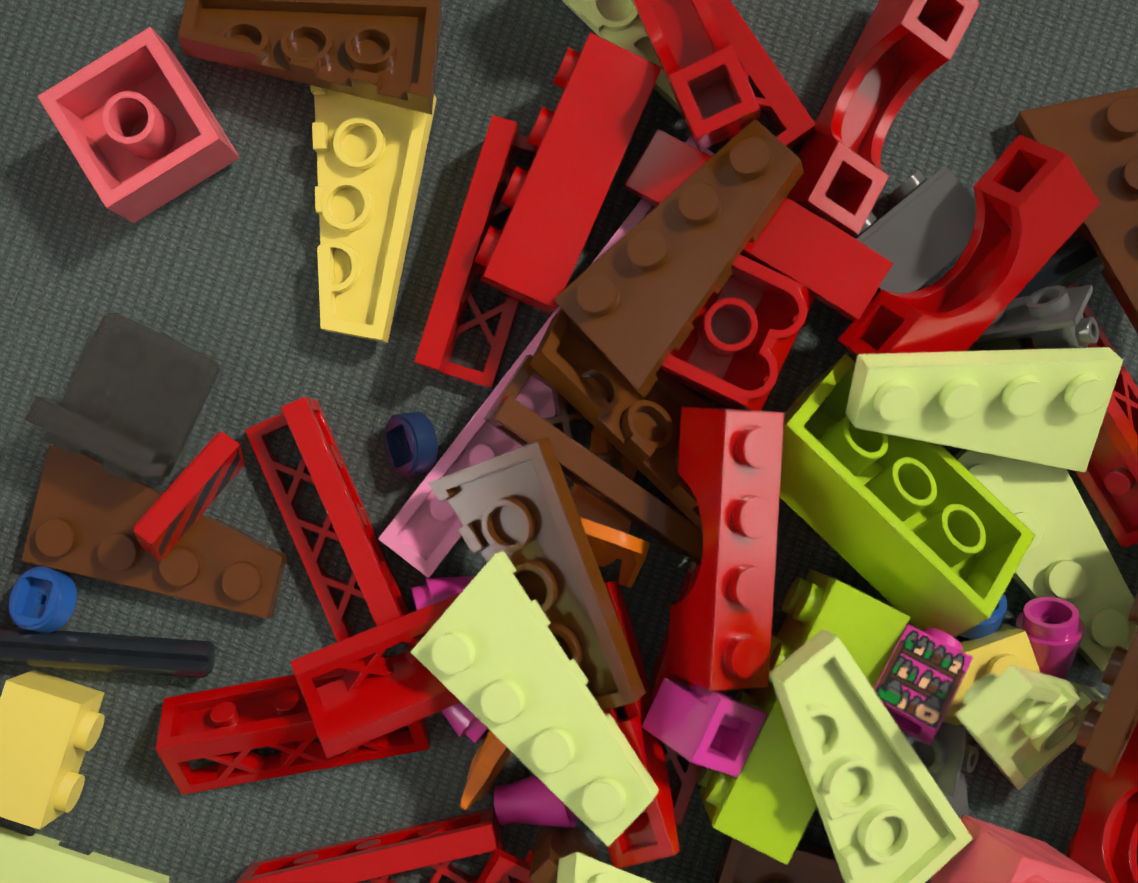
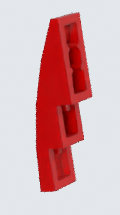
[623,129,893,320]
[603,580,679,869]

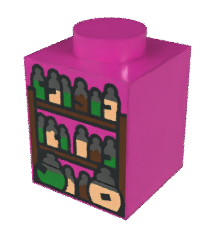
[874,625,973,745]

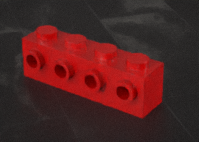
[474,32,662,313]

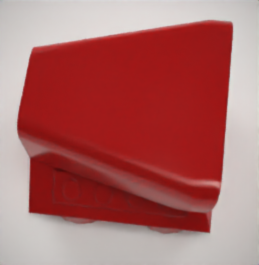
[659,255,815,411]

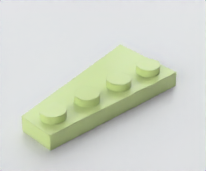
[770,628,973,883]

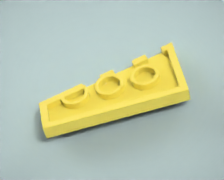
[310,85,437,343]

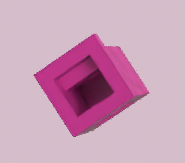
[642,678,767,777]

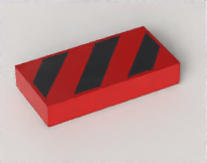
[133,431,245,562]

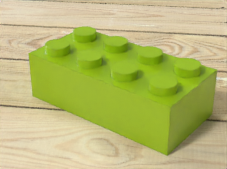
[779,354,1036,637]
[696,569,910,865]

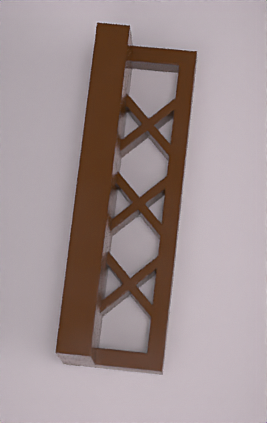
[483,354,703,564]

